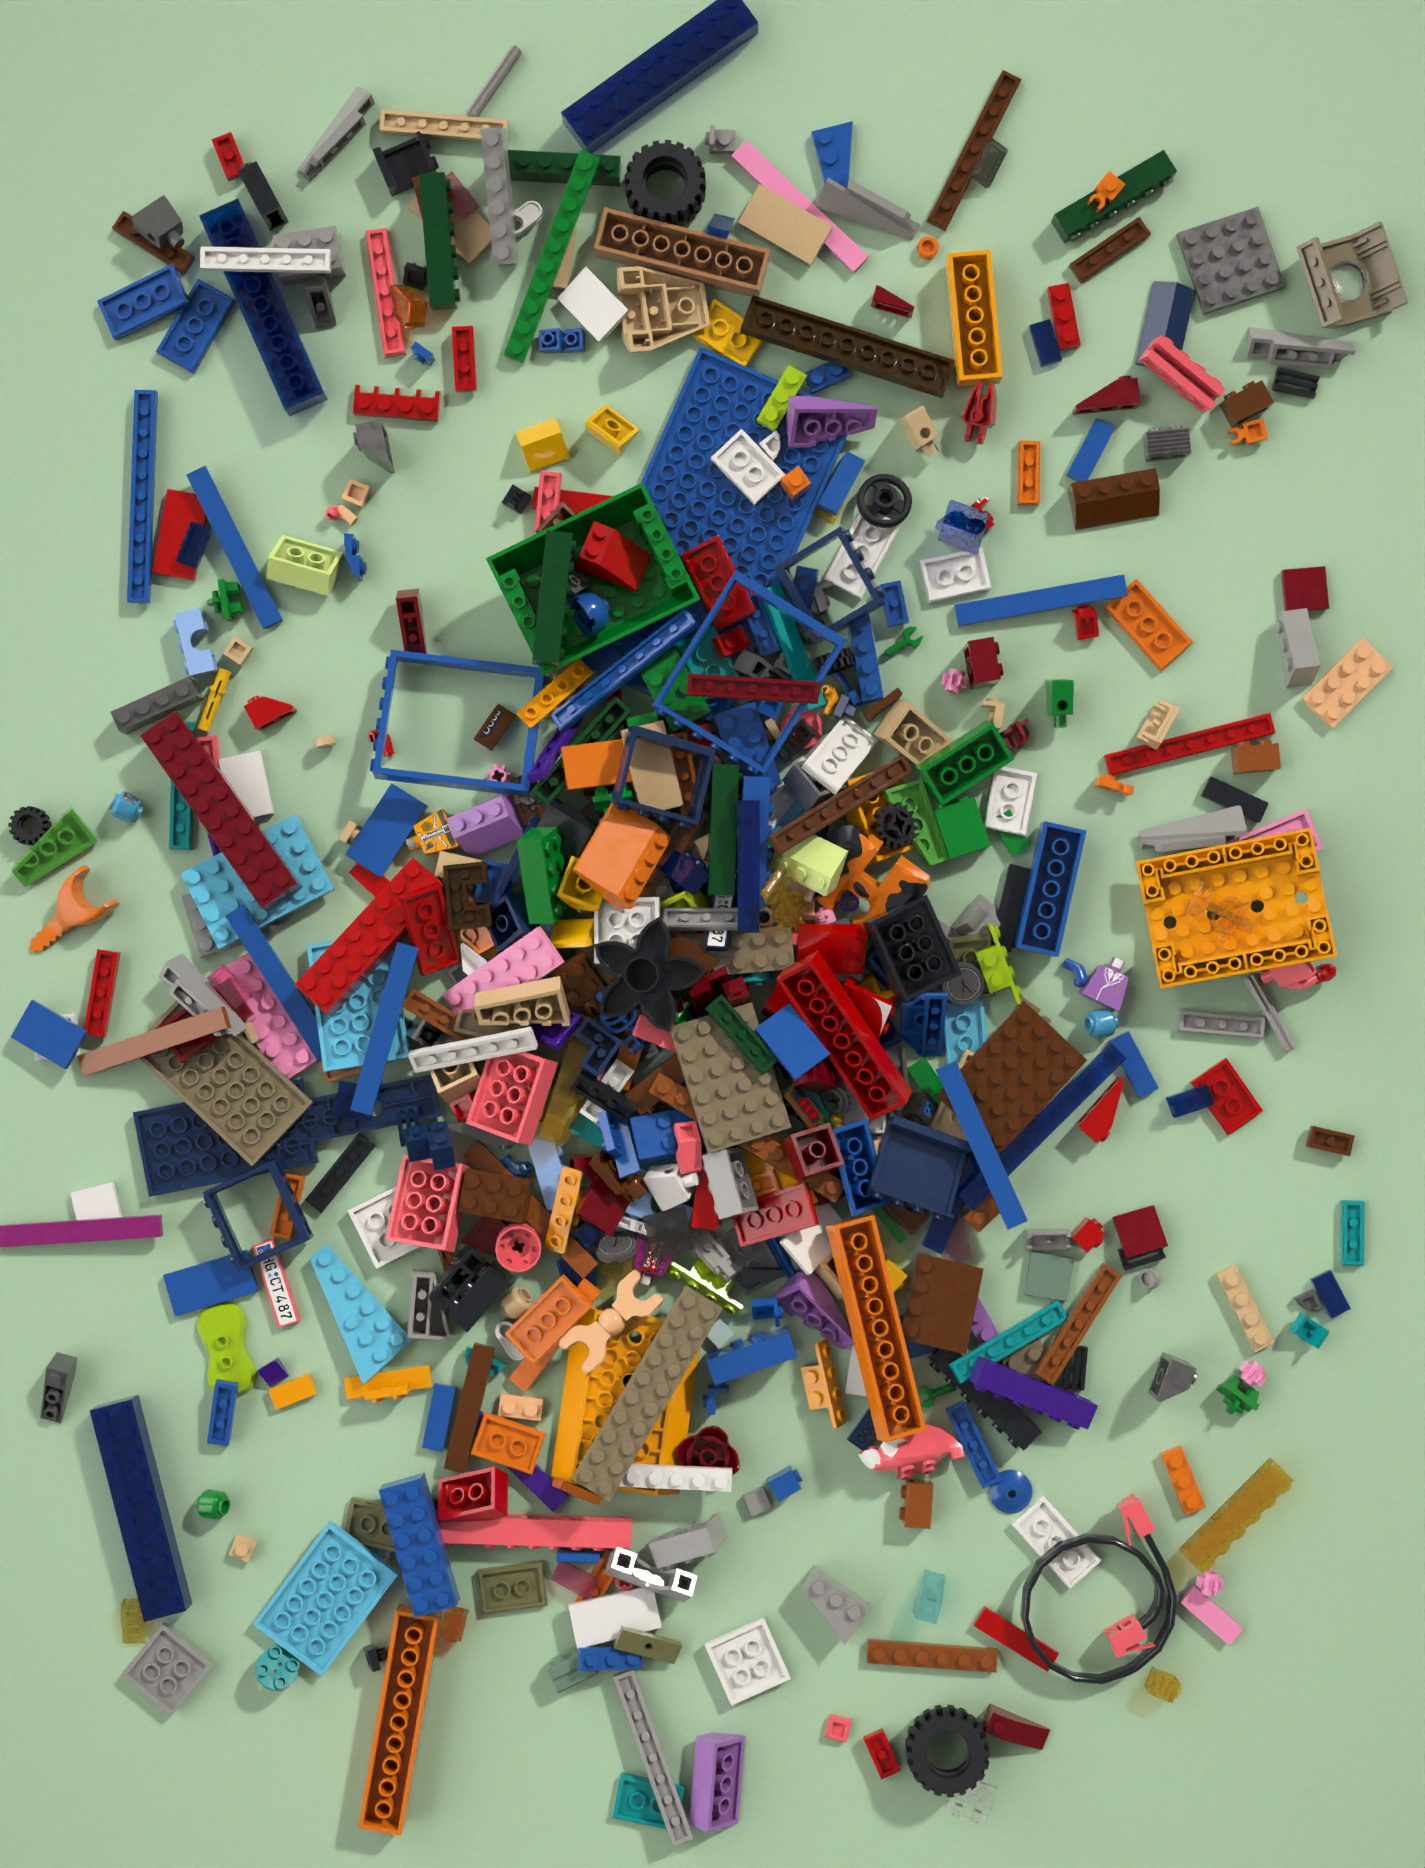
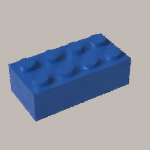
[712,701,782,792]

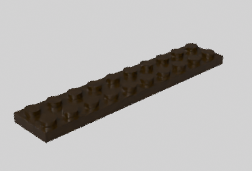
[740,295,955,399]

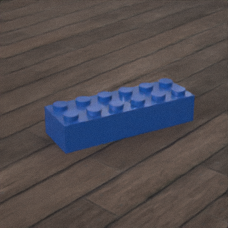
[737,776,774,909]
[1013,821,1086,957]
[378,1472,460,1618]

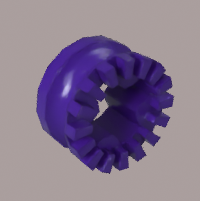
[840,893,859,912]

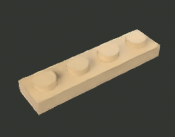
[1215,1264,1275,1352]

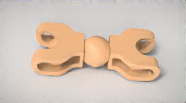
[559,1270,664,1375]

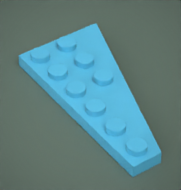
[310,1244,412,1385]

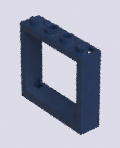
[774,527,886,643]
[610,725,716,829]
[203,1158,314,1271]

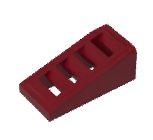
[871,285,914,318]

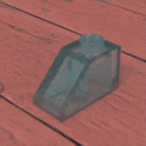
[913,1569,945,1624]

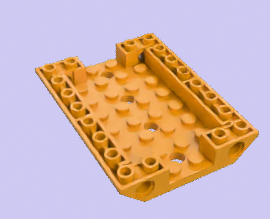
[1136,828,1337,989]
[551,1306,699,1496]

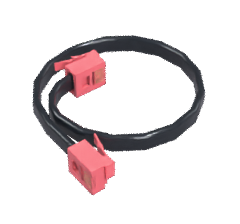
[1020,1494,1177,1684]

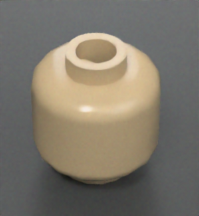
[500,1287,532,1319]

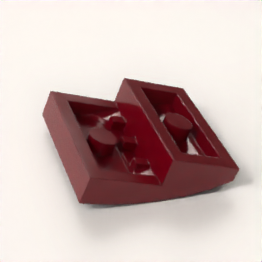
[689,966,729,1016]

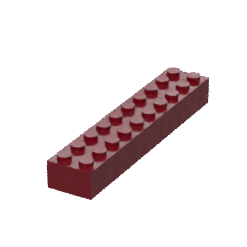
[140,710,303,912]

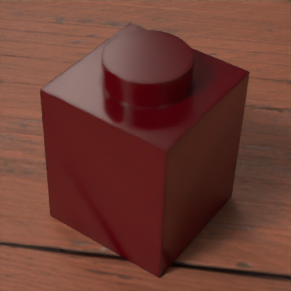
[722,977,751,1008]

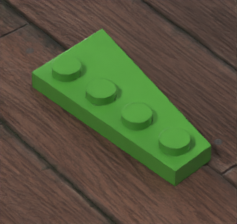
[882,779,949,867]
[12,806,98,887]

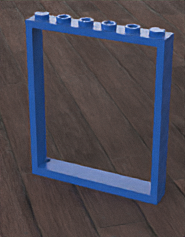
[652,570,847,776]
[370,650,545,797]

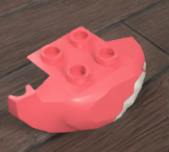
[858,1424,965,1480]

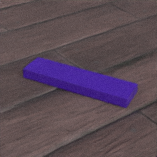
[526,717,583,783]

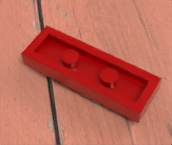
[1047,283,1081,351]
[452,326,477,392]

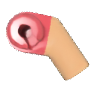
[325,505,358,526]

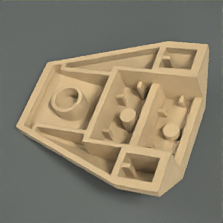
[617,266,710,353]

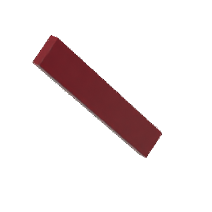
[687,674,819,704]

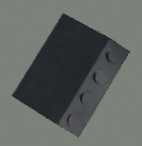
[863,895,962,1002]

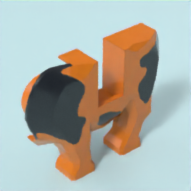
[816,824,931,933]

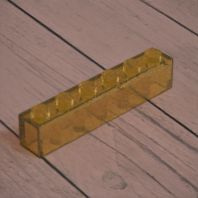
[537,1015,601,1146]
[1179,1457,1294,1573]

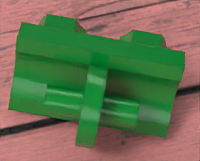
[207,579,244,621]
[593,783,634,814]
[1216,1375,1260,1415]

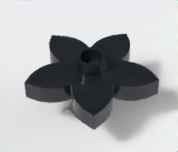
[594,917,708,1033]

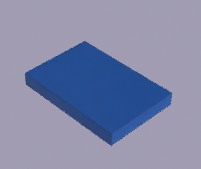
[11,1000,88,1069]
[755,1003,830,1081]

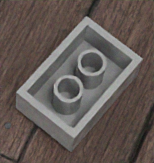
[272,226,346,286]
[702,1147,760,1220]

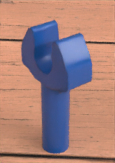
[834,671,862,708]

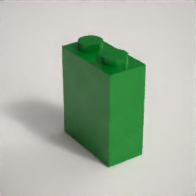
[933,795,991,860]

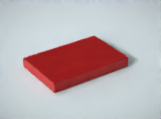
[1190,1058,1263,1135]

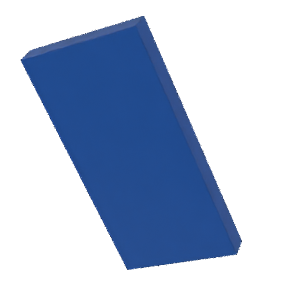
[97,264,191,341]
[156,279,236,374]
[345,783,428,878]
[163,1249,259,1316]

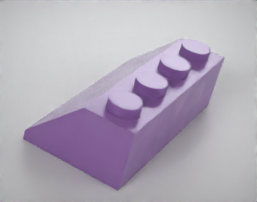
[689,1732,745,1833]

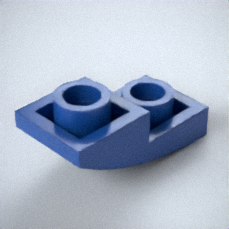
[539,328,585,353]
[344,533,367,581]

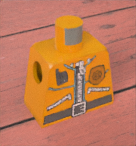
[406,808,460,855]

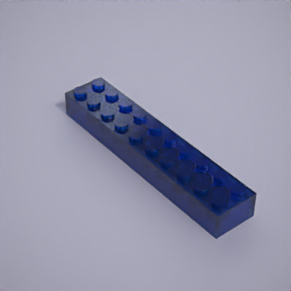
[561,0,758,154]
[199,198,328,416]
[89,1395,193,1622]

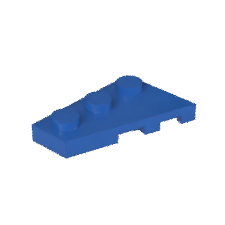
[811,121,853,189]

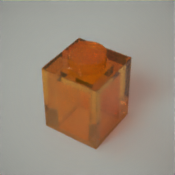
[440,1606,469,1643]

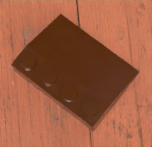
[902,1253,984,1354]

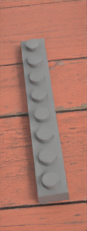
[613,1669,694,1846]

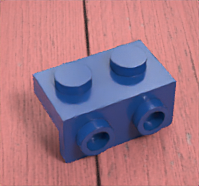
[474,859,512,905]

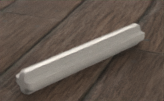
[467,45,522,117]
[1244,974,1296,1052]

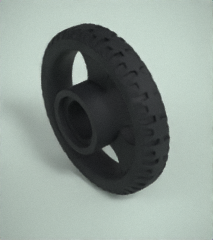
[857,474,912,528]

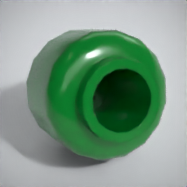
[196,1489,230,1520]

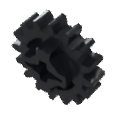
[871,802,919,849]

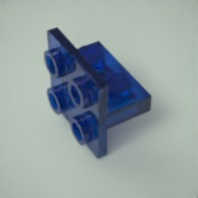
[935,500,989,554]

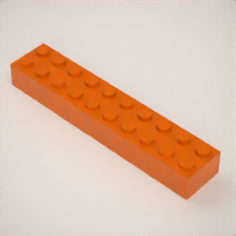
[826,1215,926,1442]
[358,1603,442,1835]

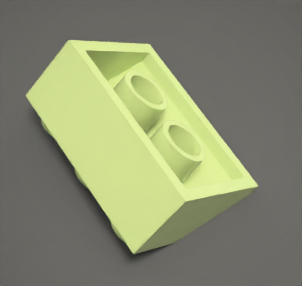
[267,535,344,596]
[769,834,848,896]

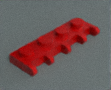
[353,385,441,422]

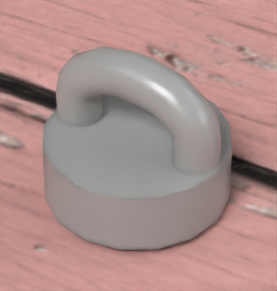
[1138,1267,1160,1290]

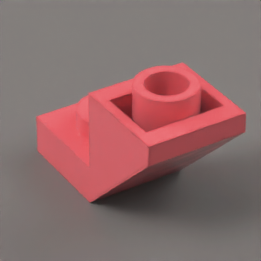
[673,1121,702,1174]

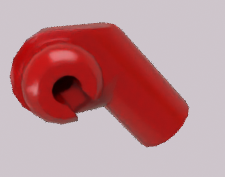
[368,729,395,757]

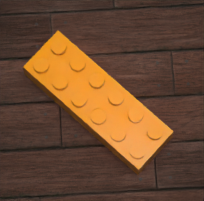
[945,249,1003,388]

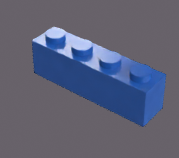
[847,614,884,704]

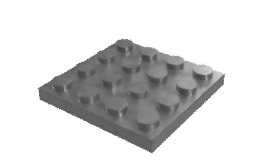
[1176,207,1285,315]

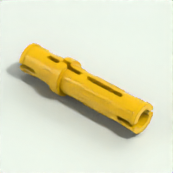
[196,668,232,732]

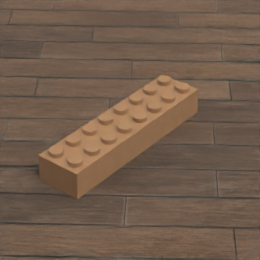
[594,207,770,297]

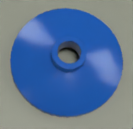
[989,1470,1032,1513]

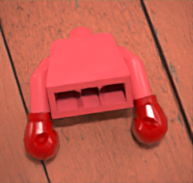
[1260,962,1337,990]

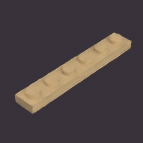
[379,109,509,142]

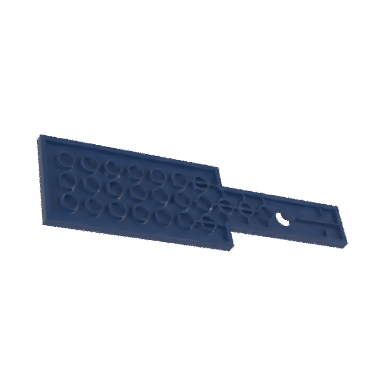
[133,1074,442,1197]

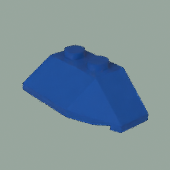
[899,993,948,1057]

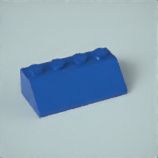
[832,1119,890,1216]

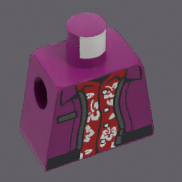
[634,1233,678,1286]

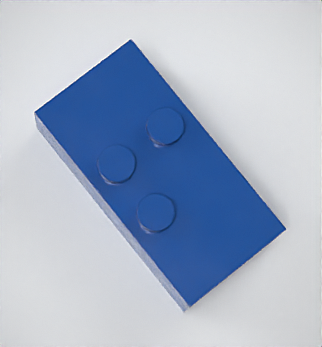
[628,1109,707,1165]
[706,1326,797,1386]

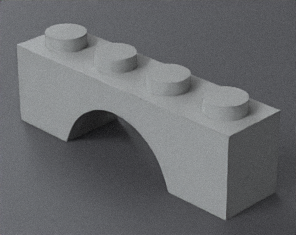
[604,1547,697,1603]

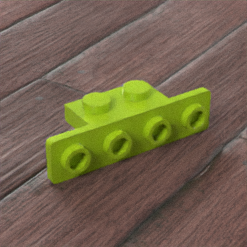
[975,922,1023,1006]
[666,1257,744,1316]

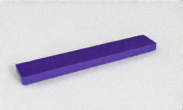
[475,1410,569,1512]

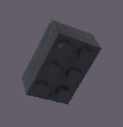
[448,1260,514,1332]

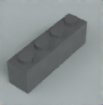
[110,677,204,734]

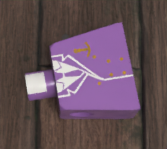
[1078,957,1129,1011]

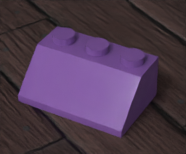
[447,795,526,858]

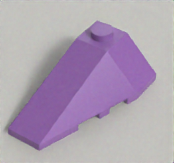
[786,396,878,447]
[771,1270,854,1349]

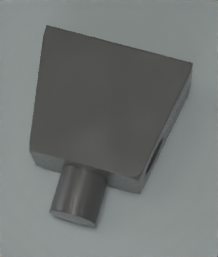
[132,195,185,249]

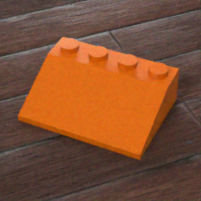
[573,804,672,909]

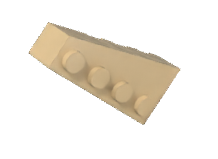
[474,976,570,1026]

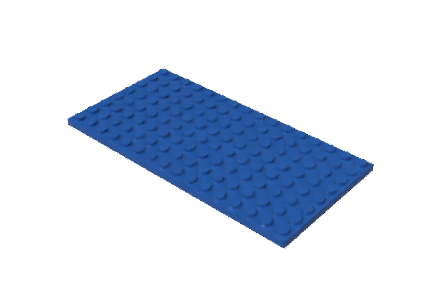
[581,347,848,725]

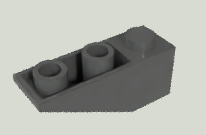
[40,1352,77,1423]

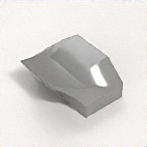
[952,894,1001,936]

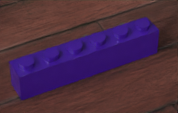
[968,1355,1098,1430]

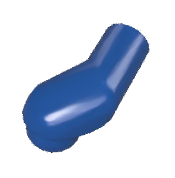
[1062,958,1088,988]
[500,1154,532,1176]

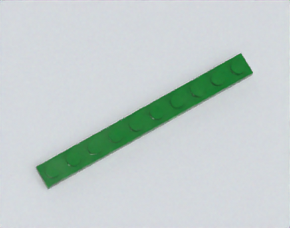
[503,150,601,364]

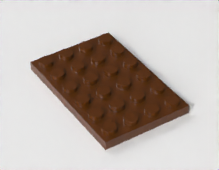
[935,1001,1087,1155]

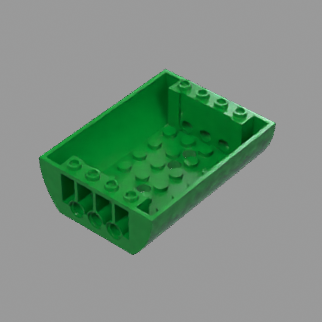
[486,482,700,677]

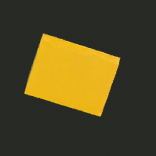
[585,405,640,456]
[516,418,570,473]
[556,856,603,912]
[550,919,594,948]

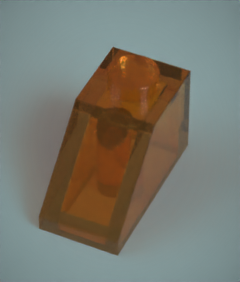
[390,285,428,330]

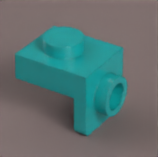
[1289,1312,1329,1349]

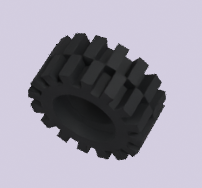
[813,648,855,676]
[8,806,52,846]

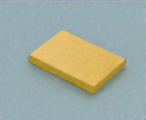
[691,299,764,367]

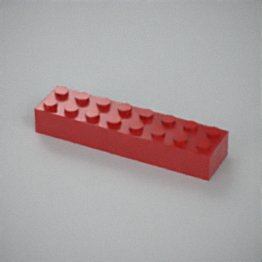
[294,857,445,1017]
[777,950,912,1121]

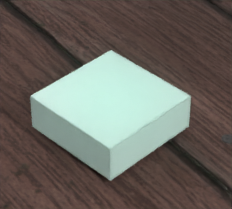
[707,1317,734,1349]

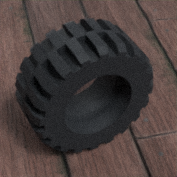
[624,140,706,227]
[905,1704,990,1797]

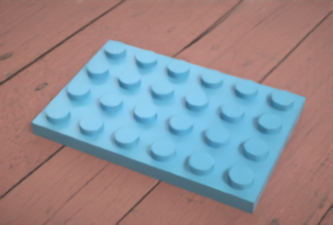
[181,814,335,950]
[307,941,410,1073]
[253,1520,399,1677]

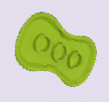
[197,1302,257,1396]

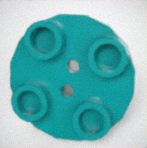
[255,1645,300,1691]

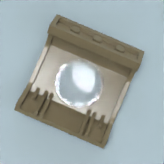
[1296,222,1409,329]

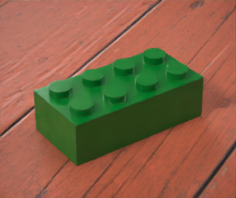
[639,645,711,734]
[914,720,1014,806]
[517,827,570,924]

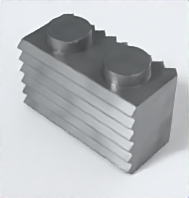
[1142,425,1191,462]

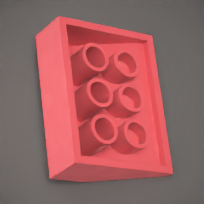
[466,1052,558,1145]
[385,1154,472,1253]

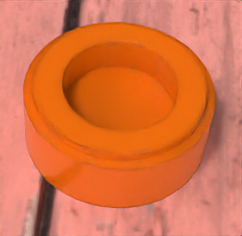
[917,236,939,260]

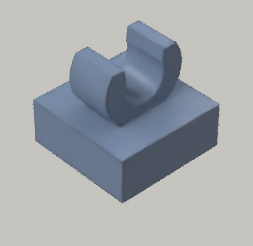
[832,694,857,720]

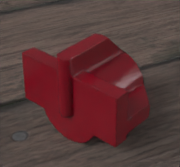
[999,719,1029,751]

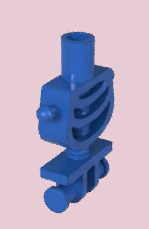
[595,988,646,1055]

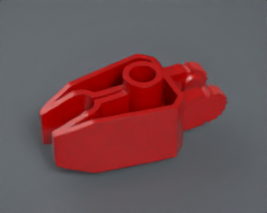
[962,381,997,445]

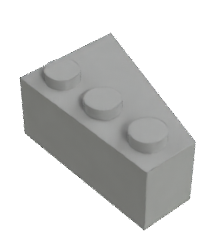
[1275,608,1321,688]
[407,1269,451,1340]
[648,1513,728,1569]
[802,1565,869,1645]

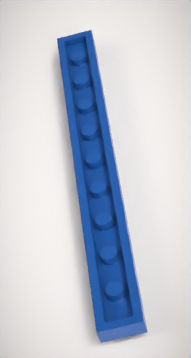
[127,390,158,604]

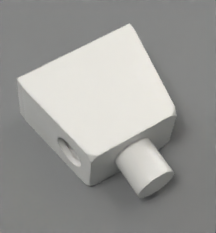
[643,1164,700,1212]

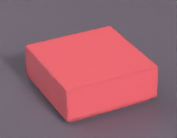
[825,1714,851,1742]

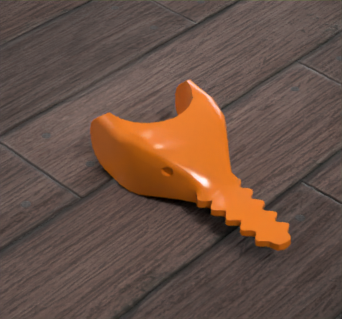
[29,865,119,952]

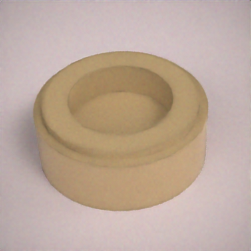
[314,735,337,749]

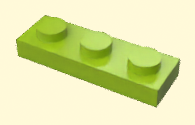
[757,365,807,432]

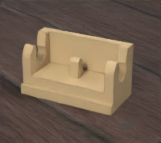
[1136,700,1180,750]

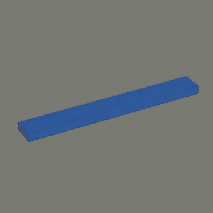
[186,466,283,629]
[954,574,1128,627]
[550,608,699,732]
[225,904,322,1061]
[350,942,419,1115]
[935,1061,1028,1230]

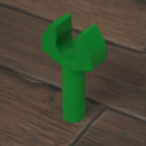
[884,627,923,658]
[917,1384,956,1408]

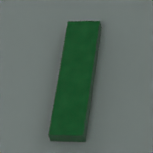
[704,994,779,1075]

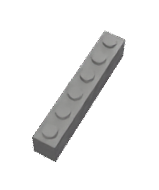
[480,127,518,266]

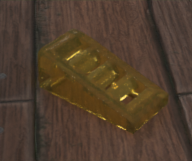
[121,1598,146,1643]

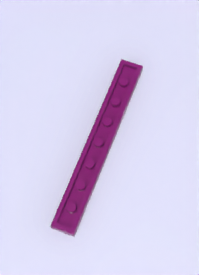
[0,1214,163,1247]

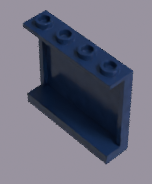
[867,1115,972,1222]

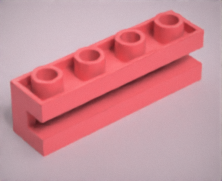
[1139,336,1226,413]

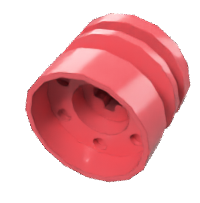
[495,1222,541,1272]

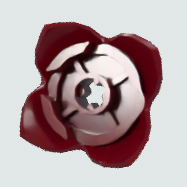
[676,1426,740,1491]

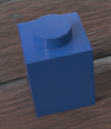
[768,1465,803,1501]

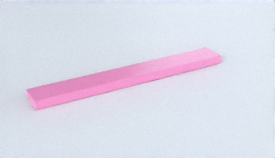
[731,140,869,274]

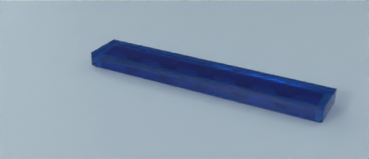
[737,800,760,933]

